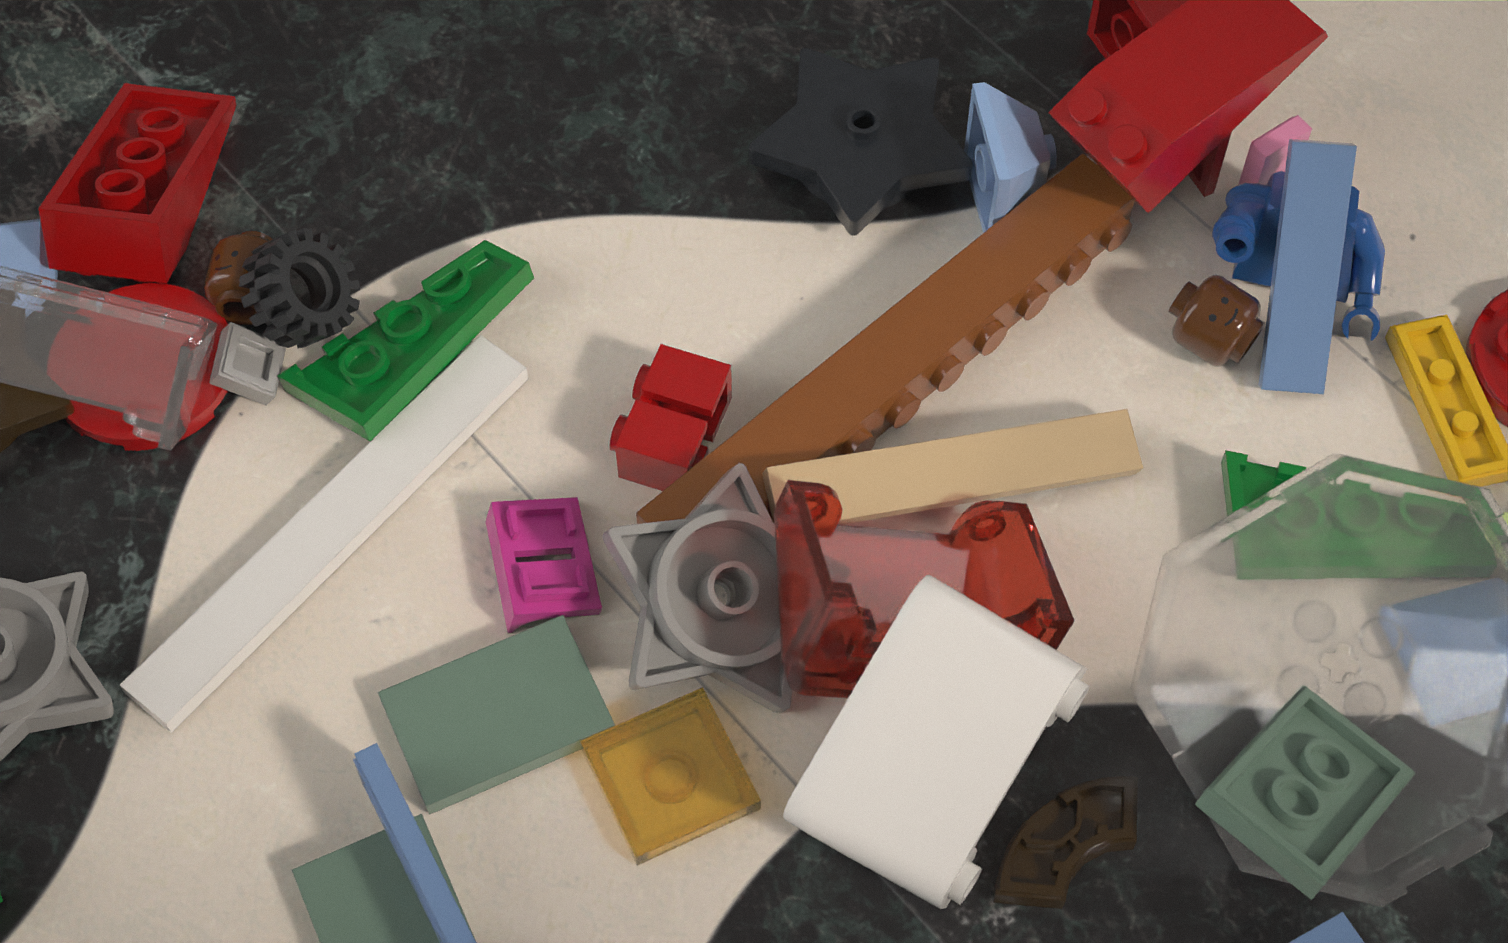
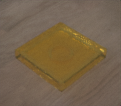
[580,687,761,866]

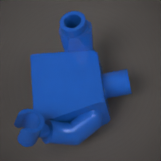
[1212,171,1385,341]

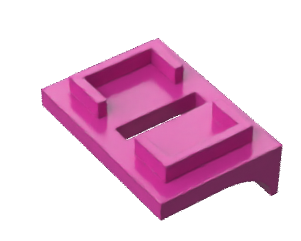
[485,497,602,633]

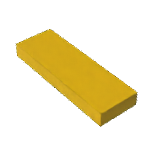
[1385,314,1508,493]

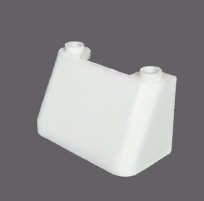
[783,575,1089,909]

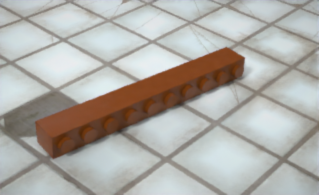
[636,153,1135,524]

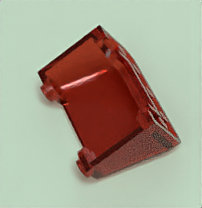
[774,480,1075,698]

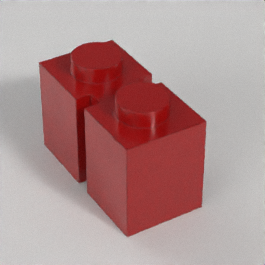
[609,344,732,491]

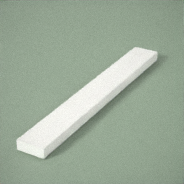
[120,335,528,733]

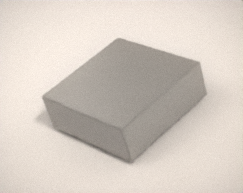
[209,322,286,405]

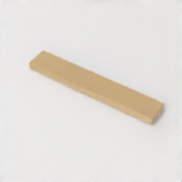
[762,409,1143,534]

